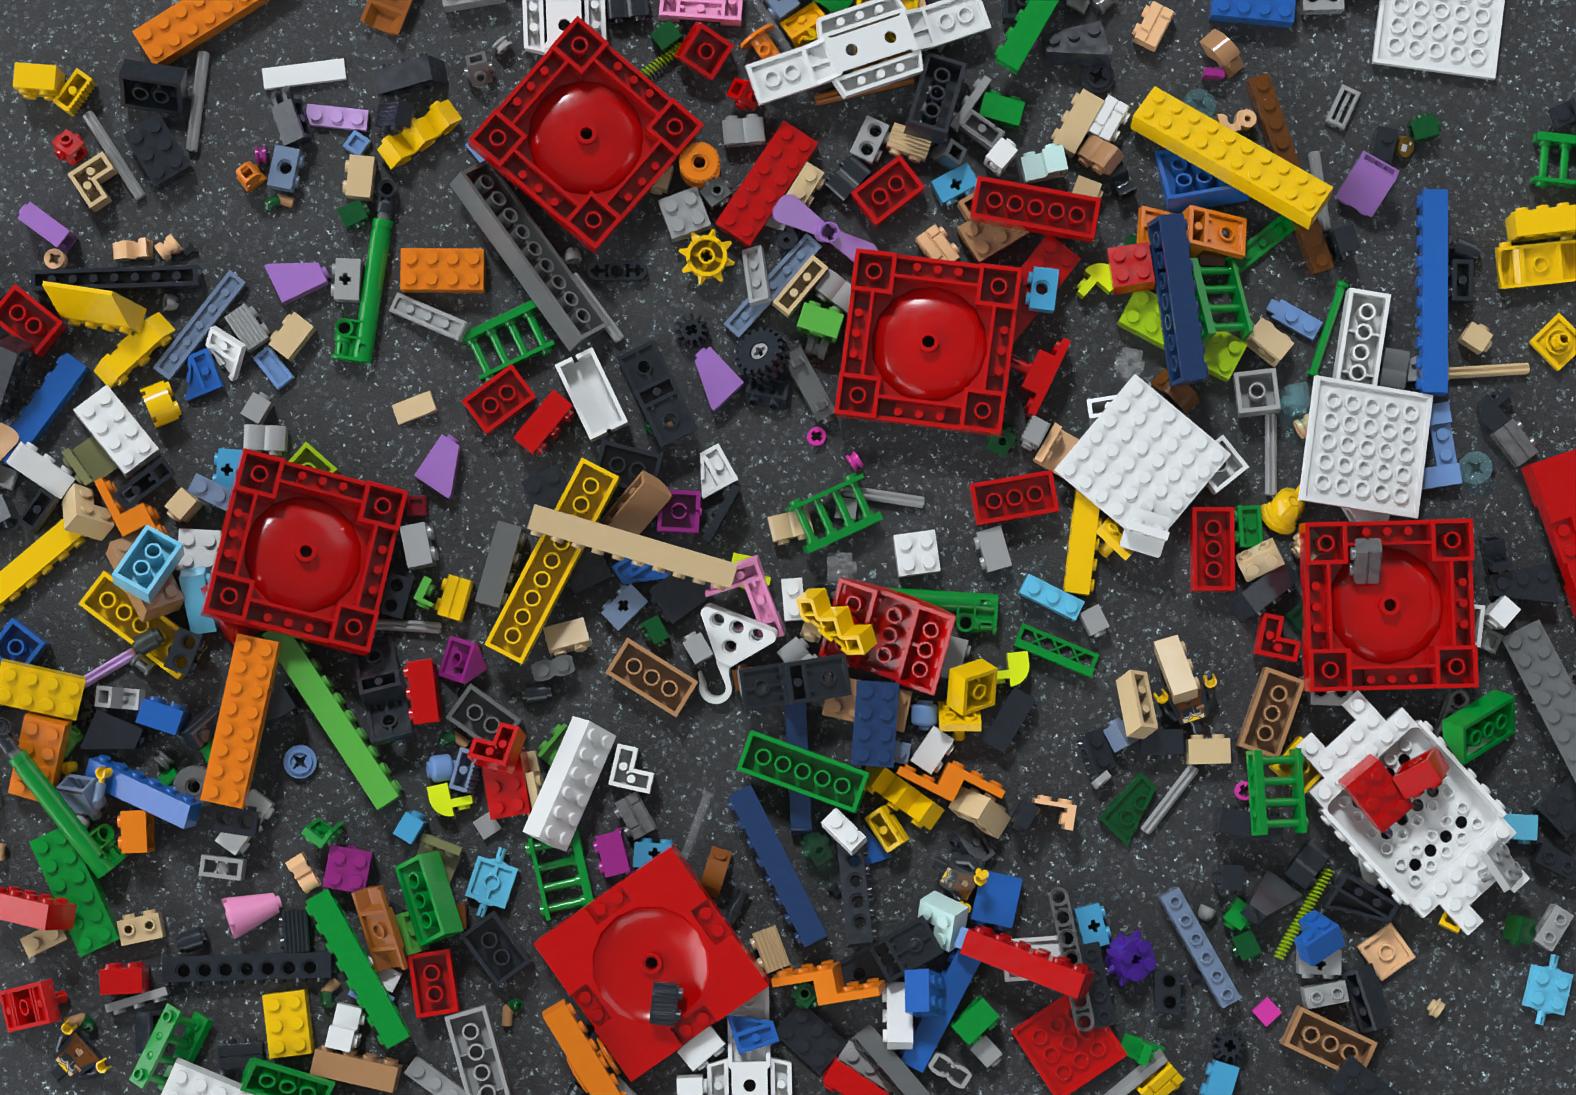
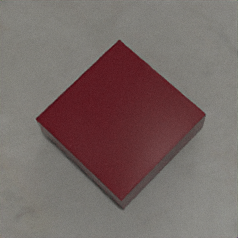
[406,495,428,517]

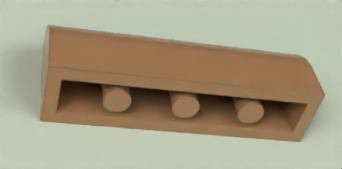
[598,470,672,535]

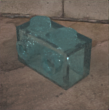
[1279,382,1311,417]

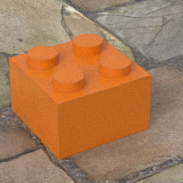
[117,810,155,854]

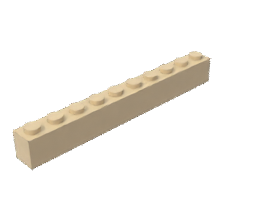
[527,504,738,591]

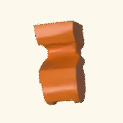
[236,161,267,192]

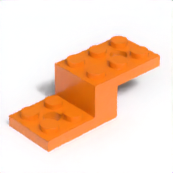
[1136,205,1247,259]
[94,477,170,537]
[895,761,1005,802]
[771,960,887,1006]

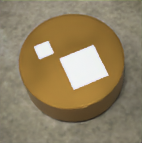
[1394,136,1414,157]

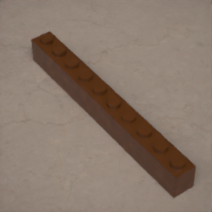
[1245,72,1334,277]

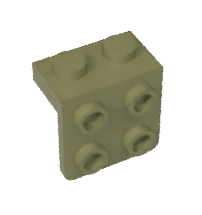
[61,435,118,488]

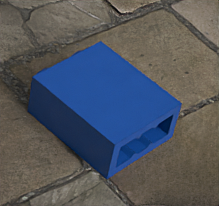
[970,871,1023,931]

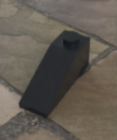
[112,457,175,511]

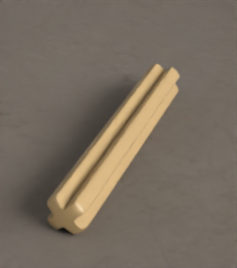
[1449,363,1530,379]

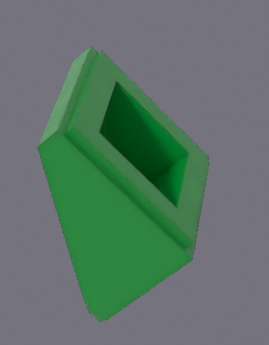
[157,766,179,786]

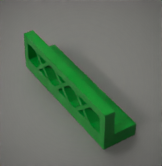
[1013,623,1099,678]

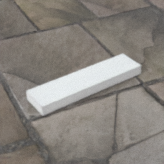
[262,58,347,90]

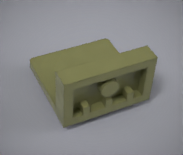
[416,832,464,885]

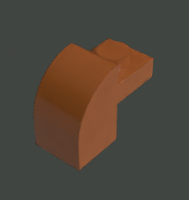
[701,846,732,899]

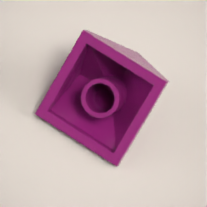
[438,636,487,684]

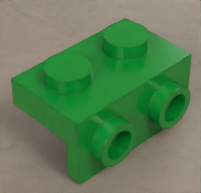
[1234,505,1263,548]
[301,817,344,849]

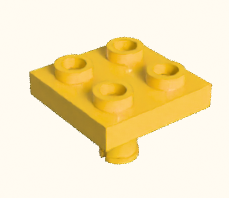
[1528,313,1576,371]
[1095,517,1134,561]
[938,700,982,741]

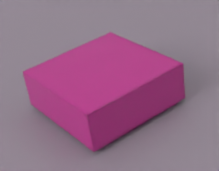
[1251,997,1282,1027]

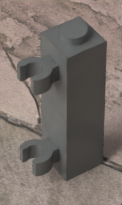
[786,347,835,424]

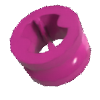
[807,427,826,447]
[845,451,864,472]
[1234,782,1249,800]

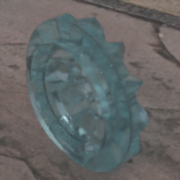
[1183,88,1216,117]
[1459,451,1493,484]

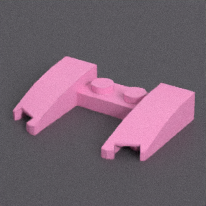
[659,0,743,27]
[705,555,785,649]

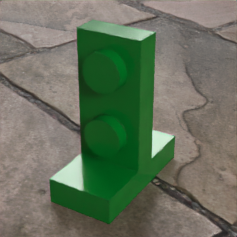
[1121,1032,1165,1066]

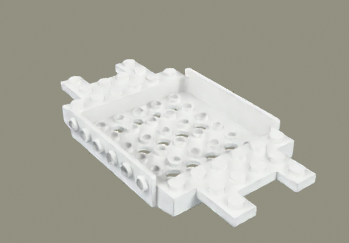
[1295,690,1530,935]

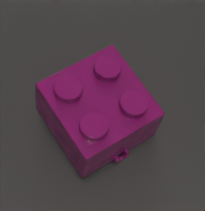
[657,490,702,534]
[593,827,634,877]
[322,844,373,892]

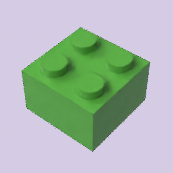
[796,301,844,344]

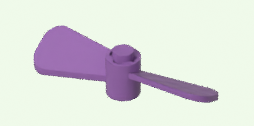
[772,194,878,262]

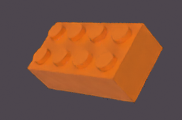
[400,248,486,293]
[8,711,72,802]

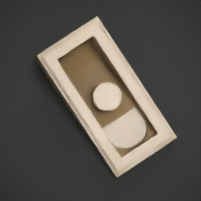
[392,391,438,425]

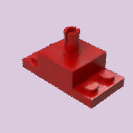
[1010,338,1071,419]
[0,978,68,1033]

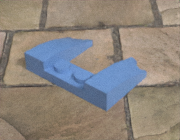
[1422,401,1462,490]

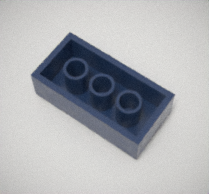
[851,680,899,768]

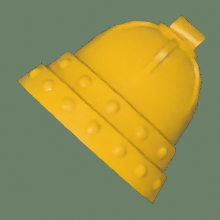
[1261,484,1306,535]

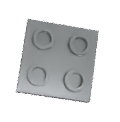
[1477,839,1523,892]

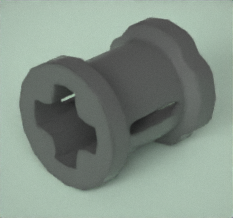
[1091,0,1119,15]
[130,653,158,677]

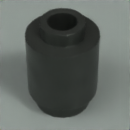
[132,627,165,656]

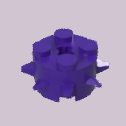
[1105,930,1156,986]

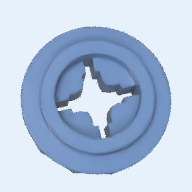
[283,745,317,779]

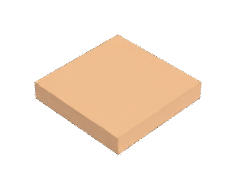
[1356,923,1415,981]

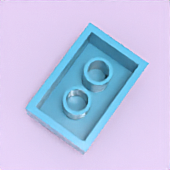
[112,524,185,604]

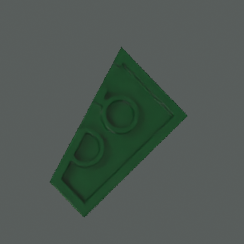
[1097,772,1156,846]

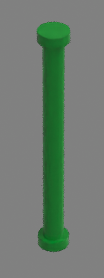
[1306,281,1349,377]

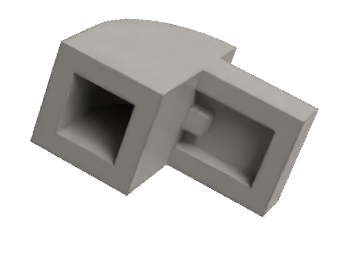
[95,686,145,710]

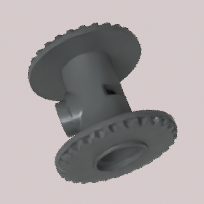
[173,766,213,807]

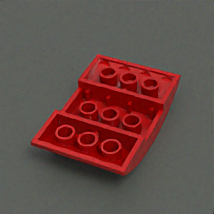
[819,577,957,696]

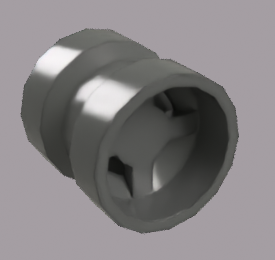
[804,335,830,360]

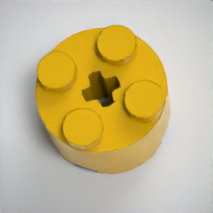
[140,381,182,428]

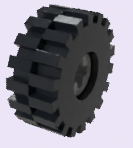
[735,327,790,383]

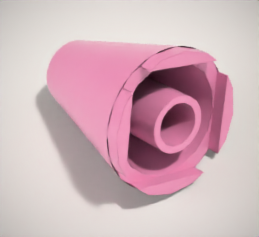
[221,893,282,939]

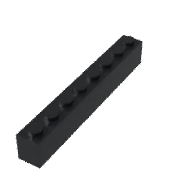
[31,265,202,294]

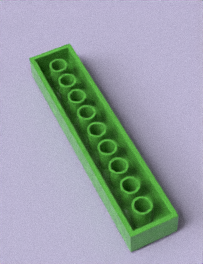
[262,631,403,810]

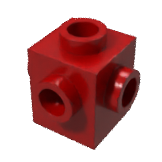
[726,78,758,111]
[52,129,88,167]

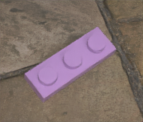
[306,104,370,132]

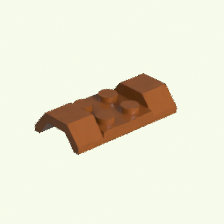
[360,0,413,36]
[351,885,409,972]

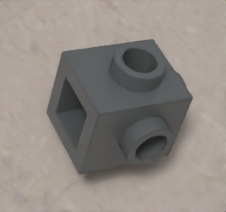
[464,51,495,87]
[699,176,733,211]

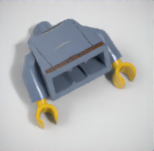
[56,761,113,821]

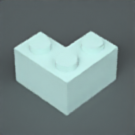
[1019,143,1068,184]
[918,891,969,952]

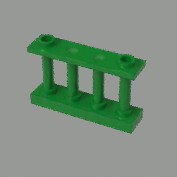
[1529,131,1576,189]
[1190,257,1254,342]
[461,300,556,382]
[785,473,883,554]
[1246,748,1309,836]
[525,827,595,921]
[129,1003,214,1091]

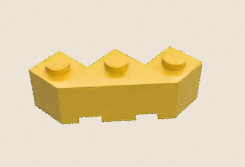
[377,100,462,169]
[94,312,175,389]
[796,588,877,655]
[865,766,945,830]

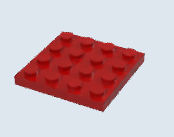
[1011,995,1127,1095]

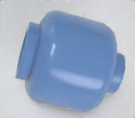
[911,700,938,730]
[426,754,456,783]

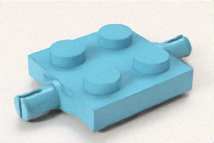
[465,847,518,917]
[1522,954,1573,1026]

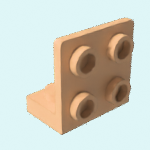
[1033,423,1079,479]
[1032,795,1077,830]

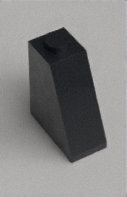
[80,709,148,750]
[1240,870,1302,925]

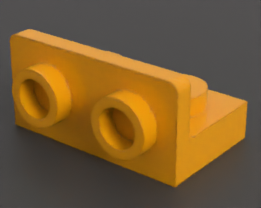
[780,1,825,49]

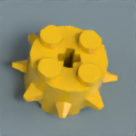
[679,229,735,285]

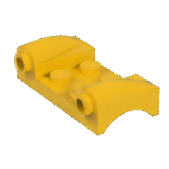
[1495,235,1576,289]

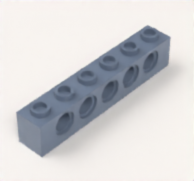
[1158,886,1241,1008]

